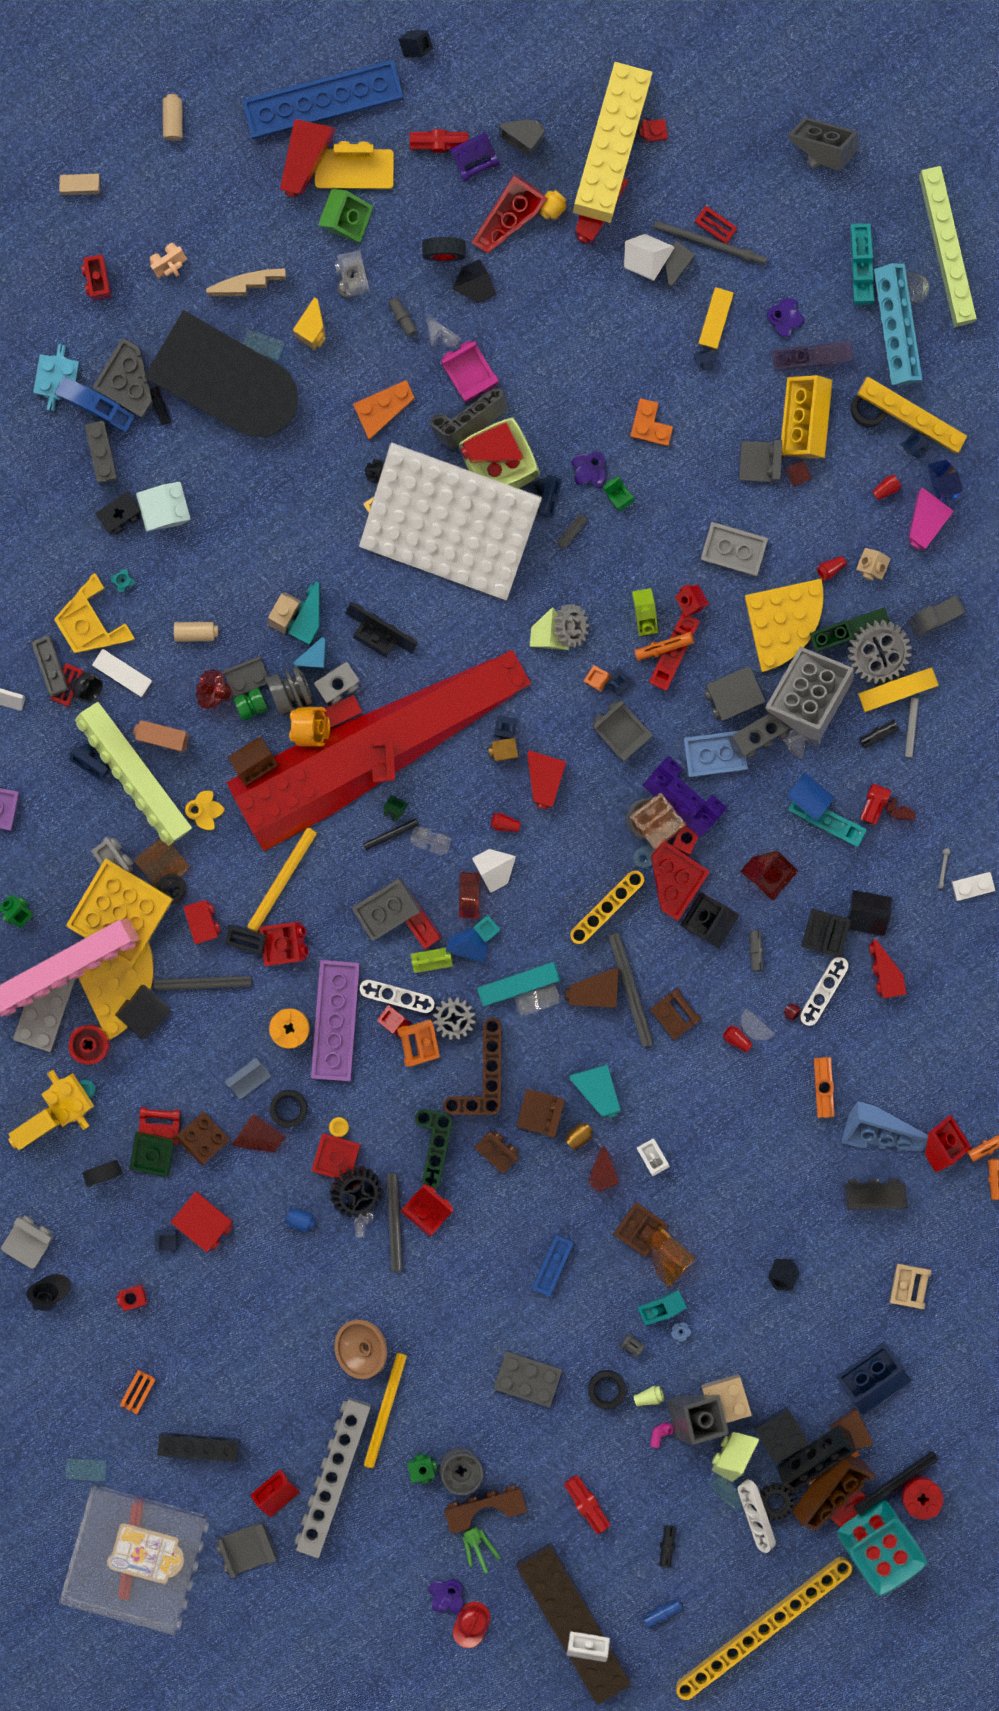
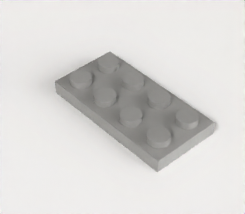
[13,978,76,1052]

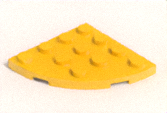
[744,578,823,673]
[79,942,154,1040]

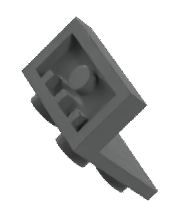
[739,440,782,483]

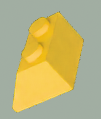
[293,297,326,350]

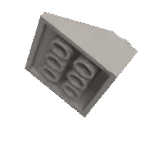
[765,647,854,742]

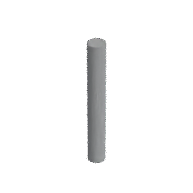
[905,698,919,758]

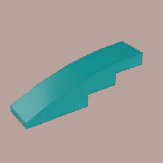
[850,223,874,305]
[477,962,561,1007]

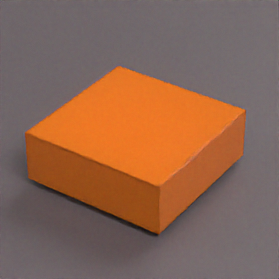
[584,665,611,692]

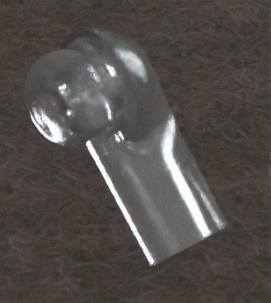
[354,1210,374,1238]

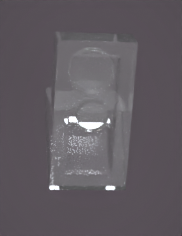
[427,316,461,349]

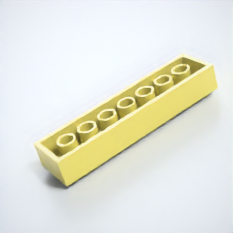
[573,62,653,223]

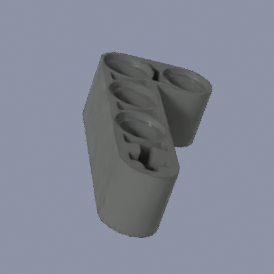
[430,388,509,449]

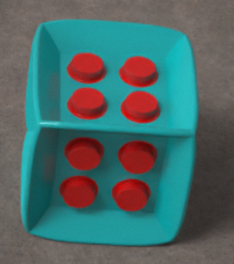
[837,1500,927,1596]

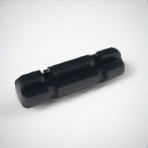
[150,387,171,425]

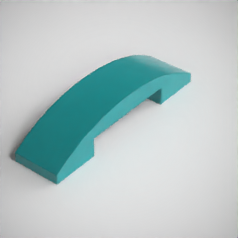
[788,801,867,847]

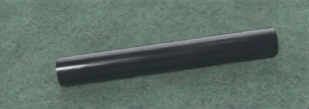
[363,818,419,850]

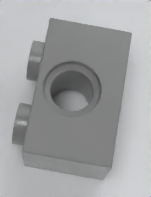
[314,661,360,704]

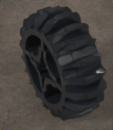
[329,1165,383,1218]

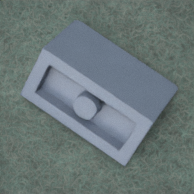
[225,1057,271,1099]

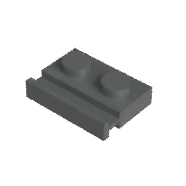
[223,656,268,698]

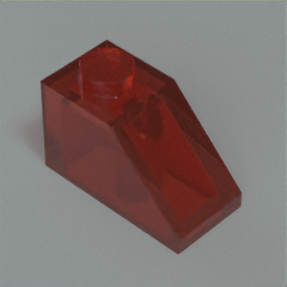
[588,1145,620,1192]

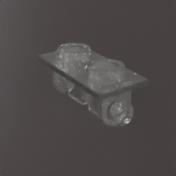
[410,827,452,856]

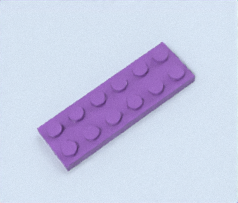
[311,960,360,1081]

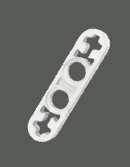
[800,957,848,1026]
[360,980,435,1013]
[738,1480,776,1553]

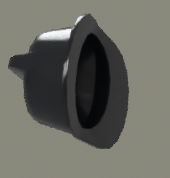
[26,1274,71,1311]

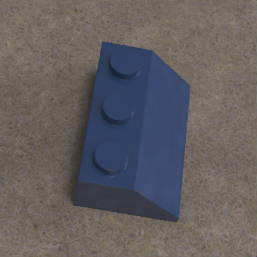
[836,1343,911,1415]

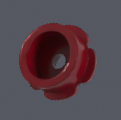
[783,1003,801,1021]

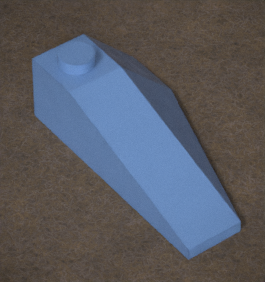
[842,1101,928,1151]

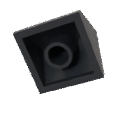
[848,890,892,936]

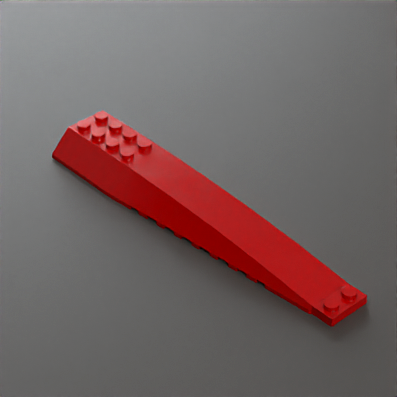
[227,649,531,851]

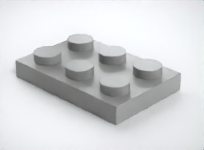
[700,522,768,577]

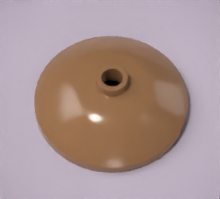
[335,1319,387,1379]

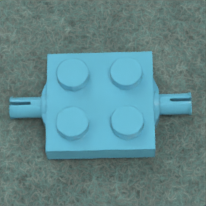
[33,344,79,411]

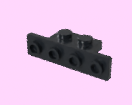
[346,602,418,658]

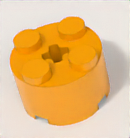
[289,707,330,746]
[269,1008,310,1048]

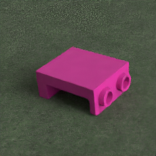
[441,341,499,404]

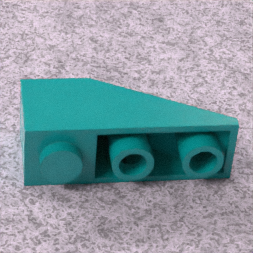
[287,581,320,646]

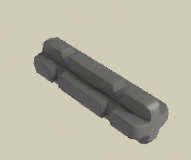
[557,514,587,549]

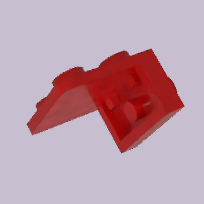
[400,1184,454,1237]

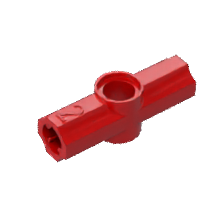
[409,129,469,153]
[564,1474,611,1534]

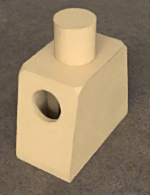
[268,592,302,634]

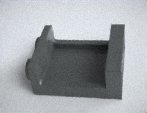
[704,666,766,722]
[592,700,653,762]

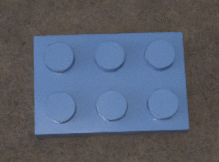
[683,731,747,777]

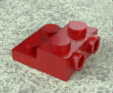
[259,921,309,966]

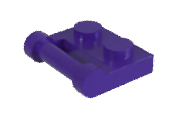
[450,132,499,182]

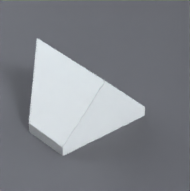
[472,849,516,893]

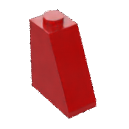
[460,422,523,463]
[527,750,566,810]

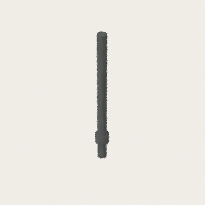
[653,221,767,265]

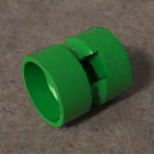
[233,687,269,721]

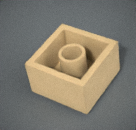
[701,1374,752,1423]

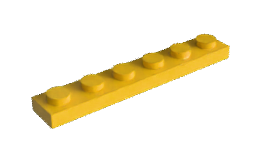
[857,377,967,454]

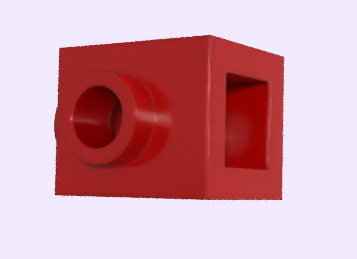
[675,584,710,616]

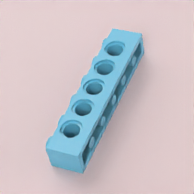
[874,263,922,386]

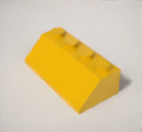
[781,375,832,459]

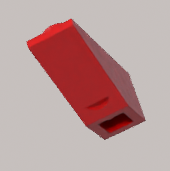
[869,939,906,998]

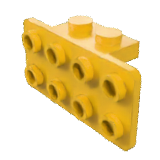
[315,141,394,189]

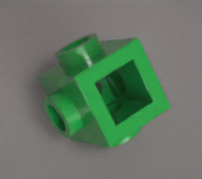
[0,894,34,929]
[407,1453,438,1484]

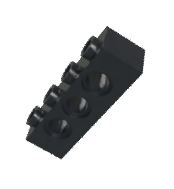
[777,1425,856,1492]
[157,1432,240,1462]

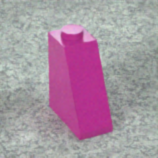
[907,487,954,551]

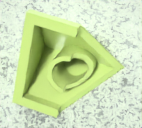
[530,607,569,650]

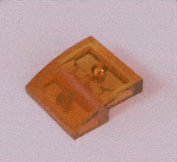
[630,793,686,850]
[134,838,190,887]

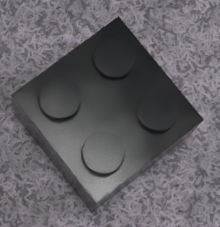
[753,1407,809,1464]

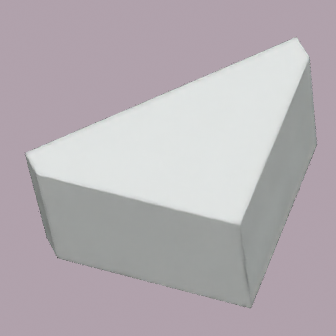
[637,1138,670,1176]

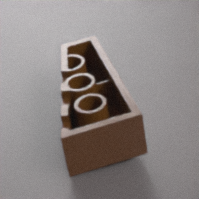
[792,1455,876,1531]

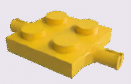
[41,1069,94,1130]

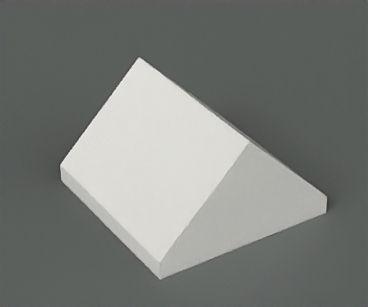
[624,234,674,281]

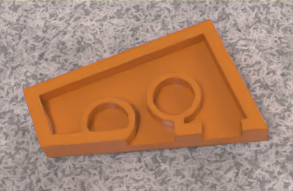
[353,380,415,440]

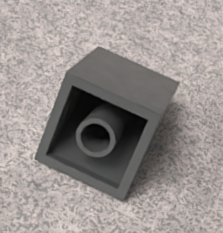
[667,1395,729,1445]

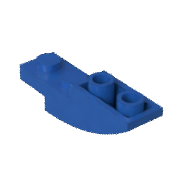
[54,377,135,433]

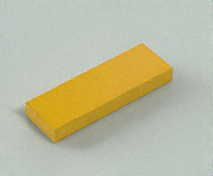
[698,287,734,350]

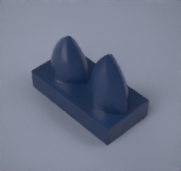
[535,475,562,518]
[69,743,109,781]

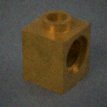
[488,738,518,762]

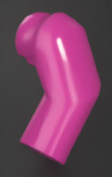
[650,1422,674,1448]

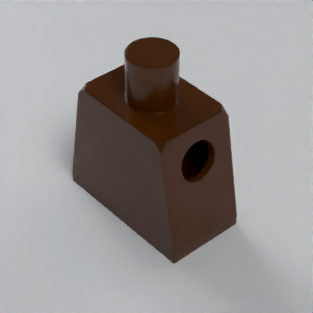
[829,1407,874,1450]

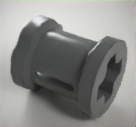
[619,1332,646,1358]

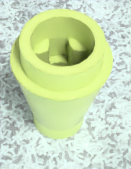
[634,1385,664,1407]

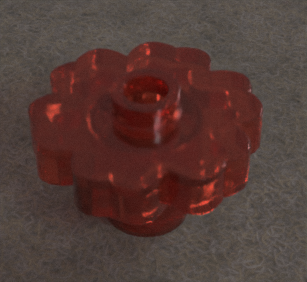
[196,669,231,710]

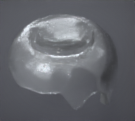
[906,273,929,303]

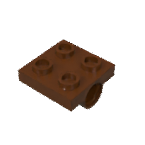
[175,1111,230,1166]
[613,1201,668,1257]

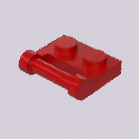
[139,1107,180,1145]

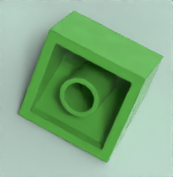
[318,189,374,243]

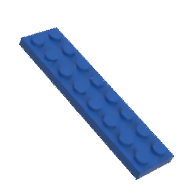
[242,60,404,140]

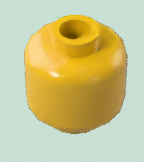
[539,190,567,220]

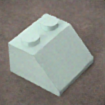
[136,482,191,532]

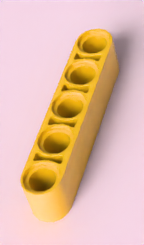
[570,870,644,944]

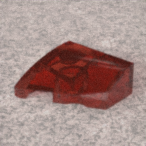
[232,1114,286,1153]

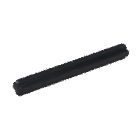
[854,1452,938,1515]

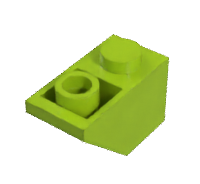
[632,588,658,636]

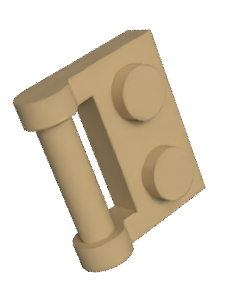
[889,1263,932,1309]

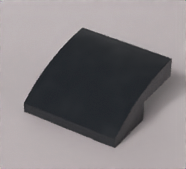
[801,908,851,958]
[115,985,171,1040]

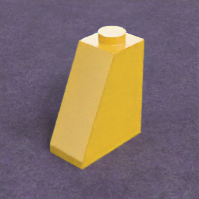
[8,1108,60,1150]

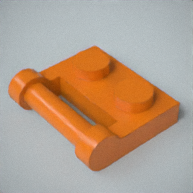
[397,1020,440,1067]

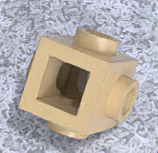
[856,548,891,581]

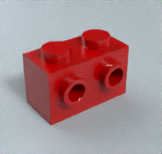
[81,254,112,301]
[183,900,221,944]

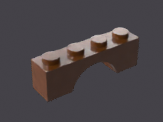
[444,1484,527,1534]

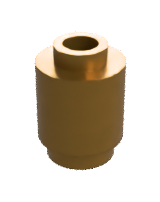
[564,1122,593,1151]

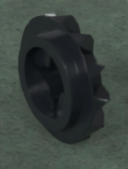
[155,873,187,904]

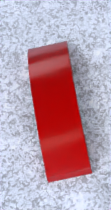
[648,612,700,691]

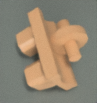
[149,243,188,279]

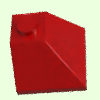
[925,1114,972,1172]

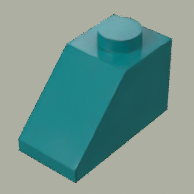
[637,1290,687,1325]

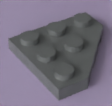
[92,338,153,419]

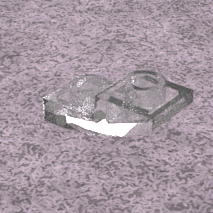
[514,984,561,1016]

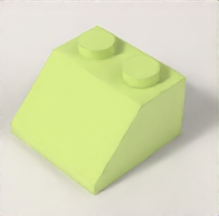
[712,1432,759,1482]

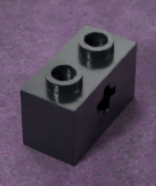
[95,491,141,535]

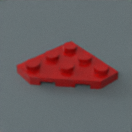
[651,839,710,921]

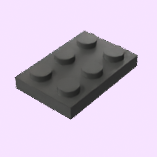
[351,877,422,941]
[494,1351,562,1408]

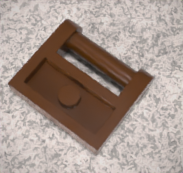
[650,987,702,1040]

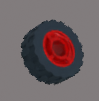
[422,237,466,262]

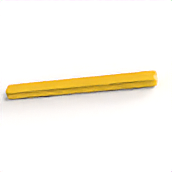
[247,828,317,932]
[364,1353,407,1468]

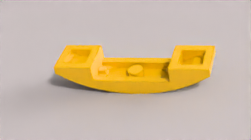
[858,667,939,713]

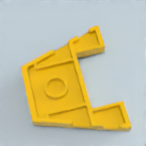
[54,573,135,654]

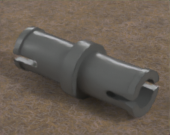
[388,297,418,337]
[748,931,764,971]

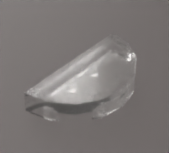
[741,1008,775,1041]

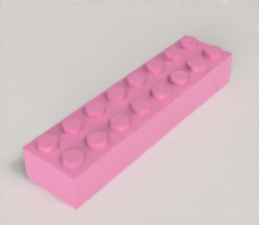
[0,919,140,1017]

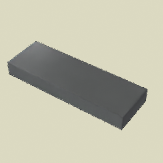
[31,635,69,697]

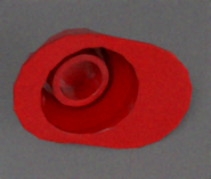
[453,1601,491,1648]

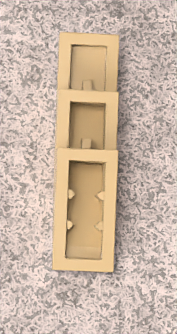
[206,268,286,296]

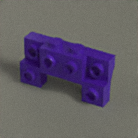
[642,755,727,838]

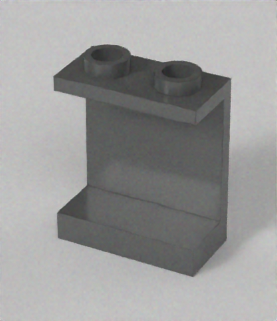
[216,1521,278,1578]

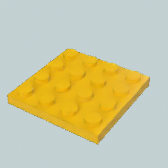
[66,858,173,967]

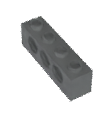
[728,713,791,759]

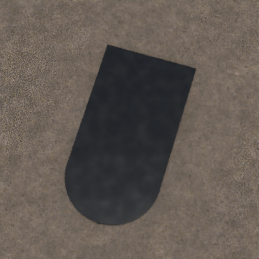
[144,310,298,437]

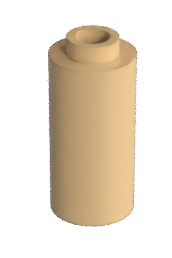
[163,94,183,141]
[174,622,219,642]

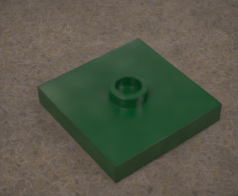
[129,1131,175,1177]

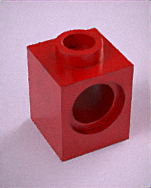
[672,825,698,855]
[116,1283,148,1311]

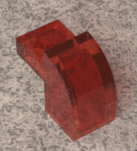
[459,872,480,918]

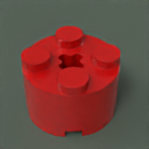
[68,1025,111,1065]
[901,1476,943,1520]

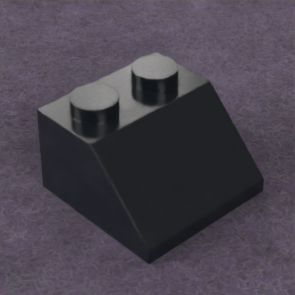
[680,892,739,949]

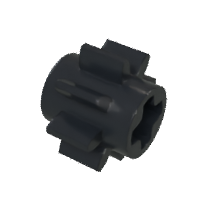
[365,459,385,484]

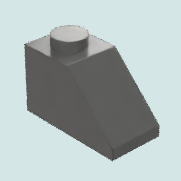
[664,241,695,290]

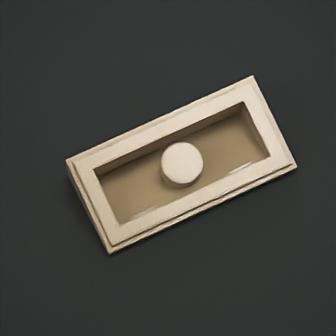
[59,174,100,195]

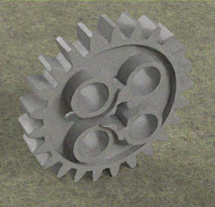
[847,620,912,684]

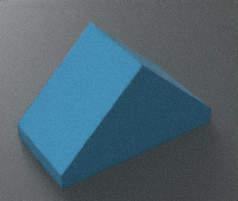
[293,637,326,669]

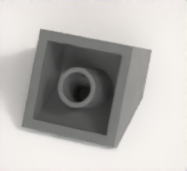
[499,119,545,159]

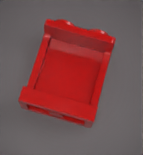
[170,1190,233,1252]

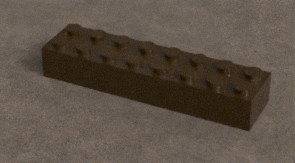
[516,1542,631,1705]

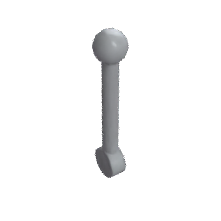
[938,848,950,889]

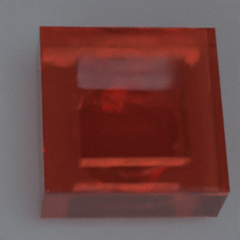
[785,460,812,487]

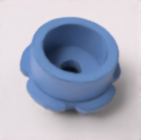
[671,1322,691,1342]

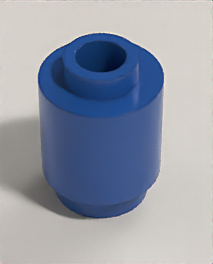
[285,1208,316,1233]

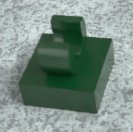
[383,795,408,821]

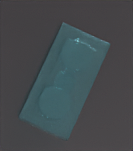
[243,329,285,361]
[65,1458,107,1481]

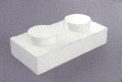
[951,872,995,901]

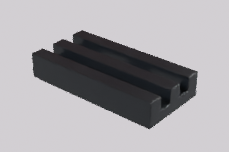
[225,925,268,954]

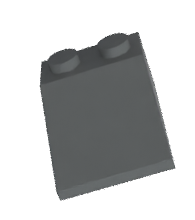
[788,117,858,170]

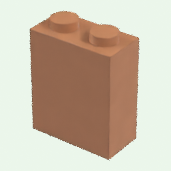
[133,720,190,753]

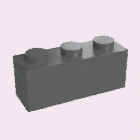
[85,421,119,486]

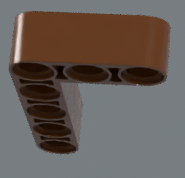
[443,1017,501,1115]

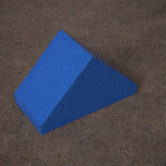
[446,928,488,963]

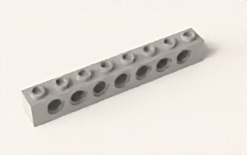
[294,1397,371,1558]

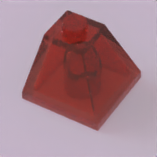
[740,851,798,901]

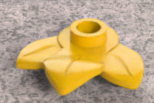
[185,791,225,830]

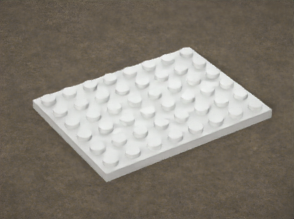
[359,443,542,601]

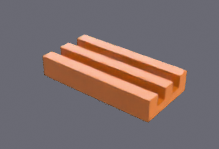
[120,1370,156,1414]

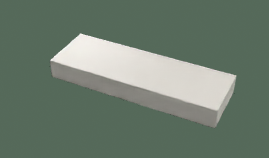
[92,649,153,697]

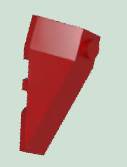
[471,173,547,253]

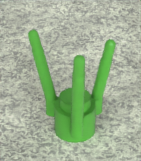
[462,1526,501,1574]

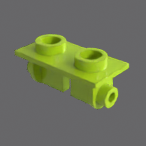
[411,947,453,973]

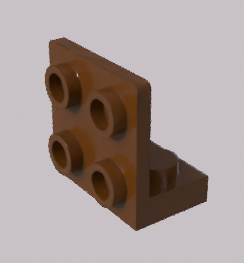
[228,737,278,786]
[517,1089,565,1138]
[474,1130,519,1174]

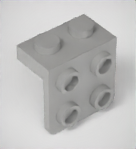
[91,836,133,872]
[1,1215,54,1269]

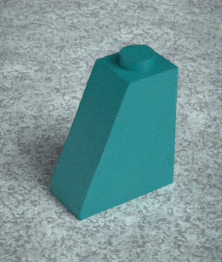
[569,1064,621,1118]

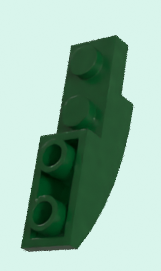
[810,607,890,652]

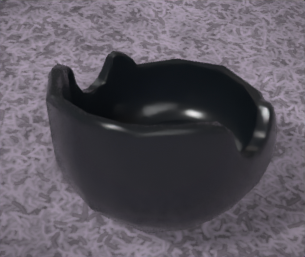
[72,673,103,703]

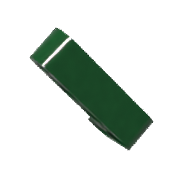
[415,1108,452,1189]

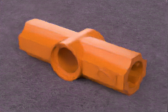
[814,1057,835,1118]

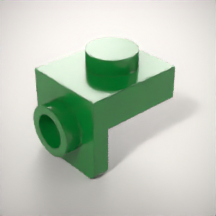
[603,476,635,512]

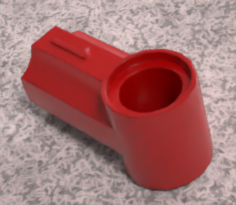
[860,783,891,825]

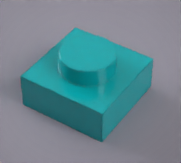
[473,915,500,943]

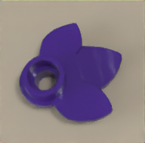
[767,298,804,337]
[571,451,606,488]
[427,1579,464,1615]

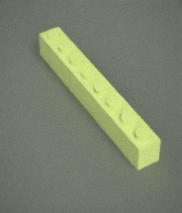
[919,166,977,327]
[75,702,192,846]

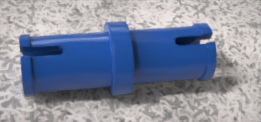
[643,1598,684,1628]

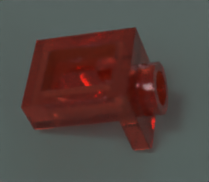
[887,797,916,820]

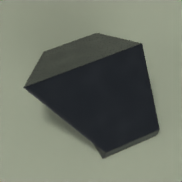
[452,259,496,303]

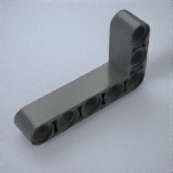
[907,595,966,639]

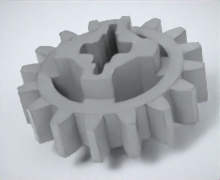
[553,604,589,647]
[433,997,475,1040]

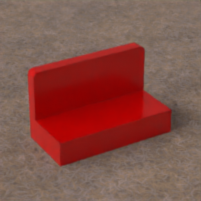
[251,1469,300,1517]

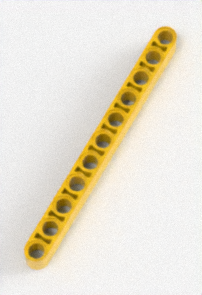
[676,1557,852,1700]

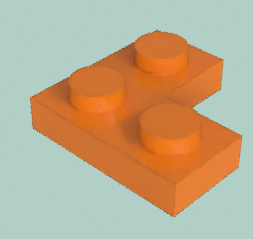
[630,398,673,447]

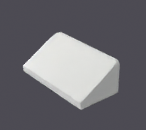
[0,688,26,711]
[567,1631,610,1662]

